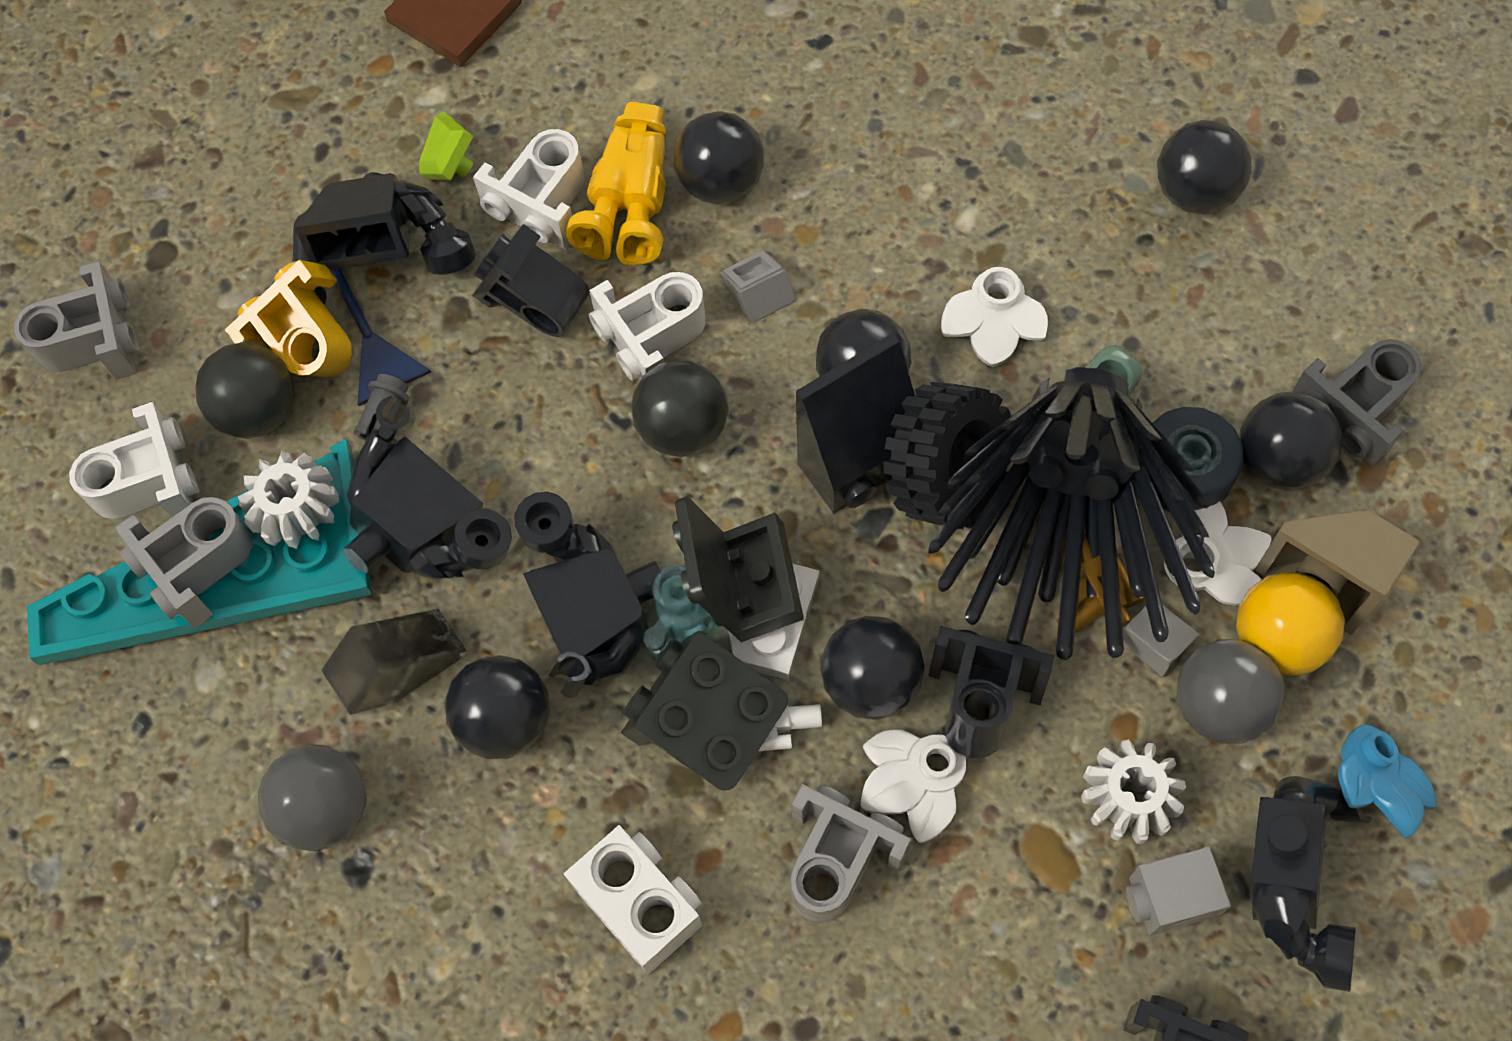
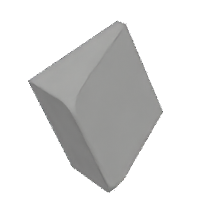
[720,250,795,322]
[1123,606,1200,677]

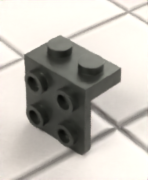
[672,496,804,643]
[621,630,788,791]

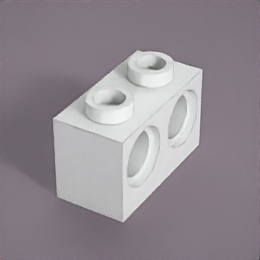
[563,825,703,975]

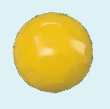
[1236,571,1345,676]

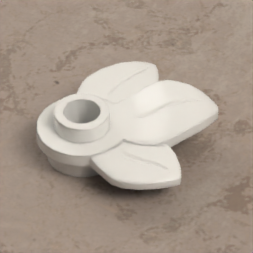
[941,267,1048,367]
[1164,501,1271,606]
[860,729,967,844]

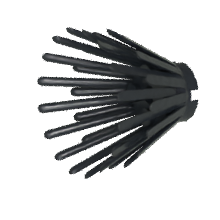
[928,367,1215,660]

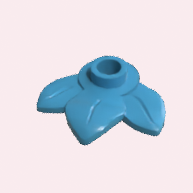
[1338,724,1437,838]

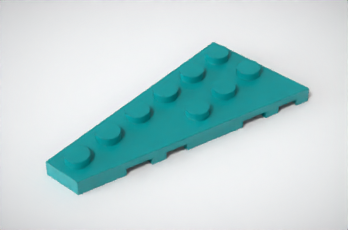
[27,438,372,665]

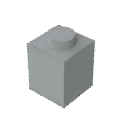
[1126,847,1231,936]

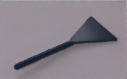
[330,268,431,406]

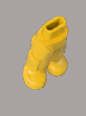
[566,102,666,266]

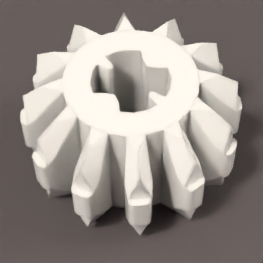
[238,450,339,549]
[1081,739,1186,844]

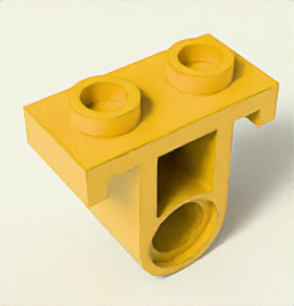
[225,260,352,378]

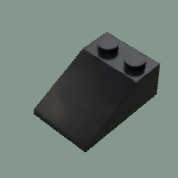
[796,333,916,514]

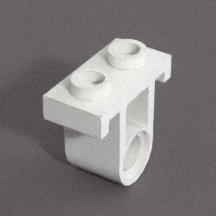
[473,129,585,250]
[589,272,706,381]
[69,402,199,519]

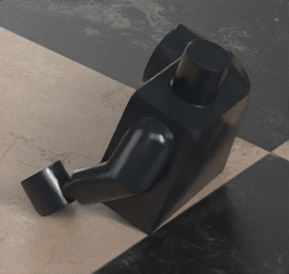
[292,172,476,304]
[343,396,512,580]
[514,492,669,698]
[1251,776,1372,992]

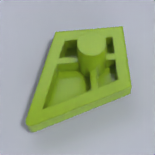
[419,111,473,180]

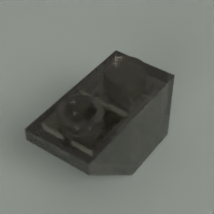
[321,609,467,715]

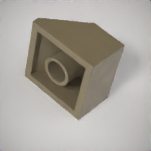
[1253,509,1421,635]

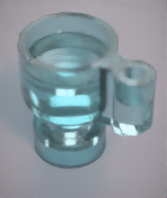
[643,565,714,660]

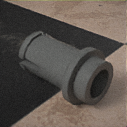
[353,374,409,441]

